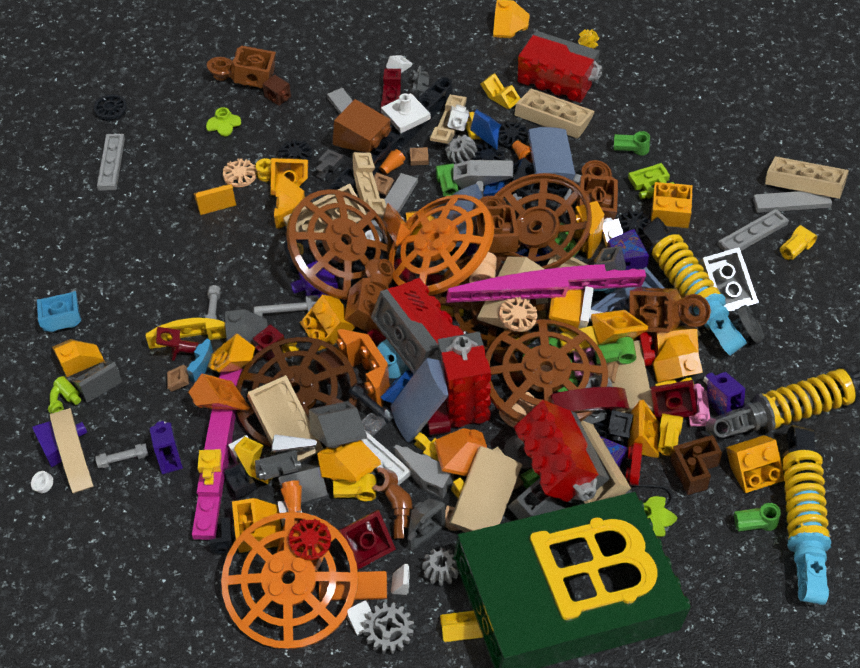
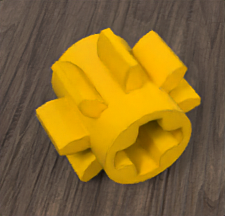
[578,29,599,49]

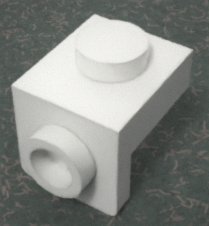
[447,105,469,131]
[602,218,623,247]

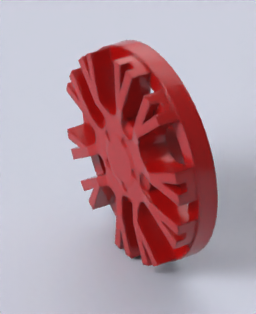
[288,519,331,560]

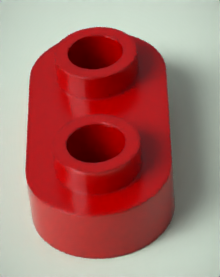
[637,332,655,366]
[626,442,643,486]

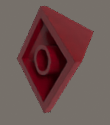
[650,380,697,422]
[339,510,396,570]

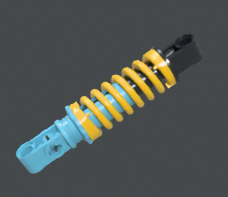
[642,217,747,356]
[781,425,831,605]

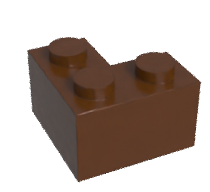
[670,435,722,495]

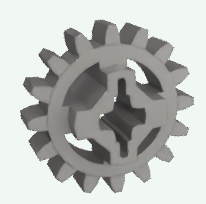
[364,602,414,654]

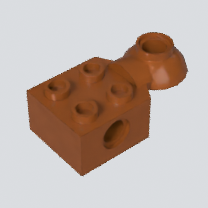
[207,46,276,88]
[576,160,618,220]
[474,196,519,253]
[344,259,394,333]
[630,287,711,333]

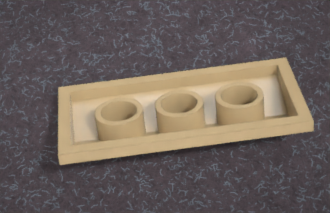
[477,257,544,329]

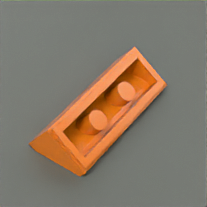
[383,203,411,245]
[319,571,387,601]

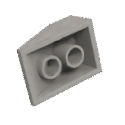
[698,248,758,312]

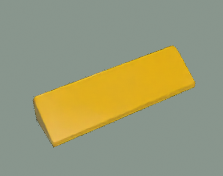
[440,611,483,642]

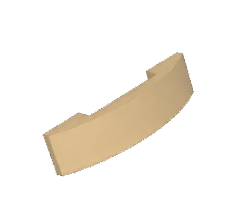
[430,94,467,144]
[353,152,386,216]
[50,408,94,494]

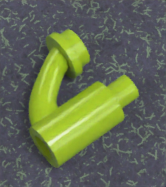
[48,376,81,414]

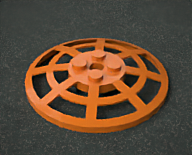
[389,194,494,295]
[221,512,358,650]

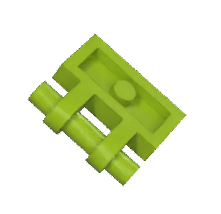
[628,163,674,199]

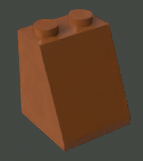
[333,99,391,153]

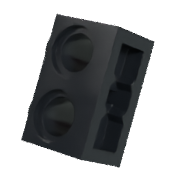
[503,157,536,198]

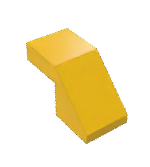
[480,73,521,109]
[234,436,272,484]

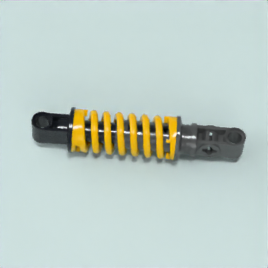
[706,366,860,437]

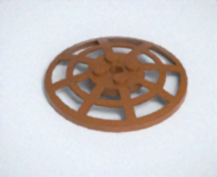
[494,173,592,269]
[286,189,392,300]
[486,319,608,423]

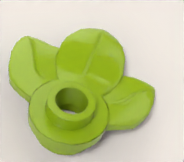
[206,107,241,137]
[643,496,677,537]

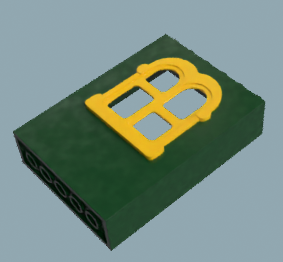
[454,492,690,668]

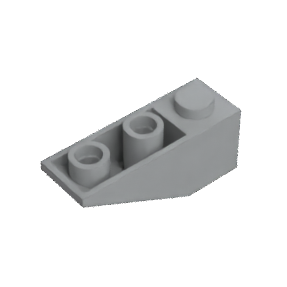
[453,160,513,189]
[395,445,454,499]

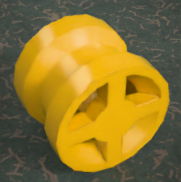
[255,158,271,182]

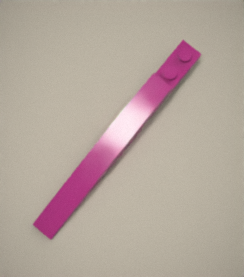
[446,264,646,303]
[192,368,243,540]

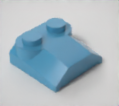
[37,291,81,332]

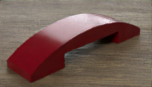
[380,69,401,114]
[550,387,630,413]

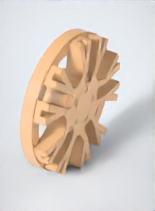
[223,159,257,187]
[499,297,537,332]

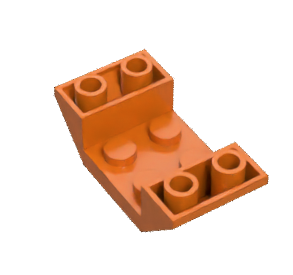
[336,329,390,407]

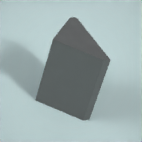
[71,361,122,403]
[278,460,328,504]

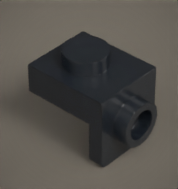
[606,410,633,443]
[223,461,257,498]
[209,517,236,554]

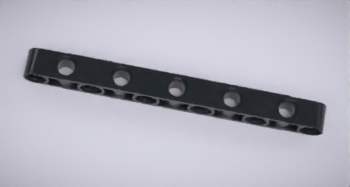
[329,77,452,194]

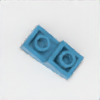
[187,338,213,383]

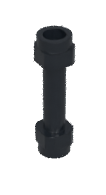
[348,383,394,424]

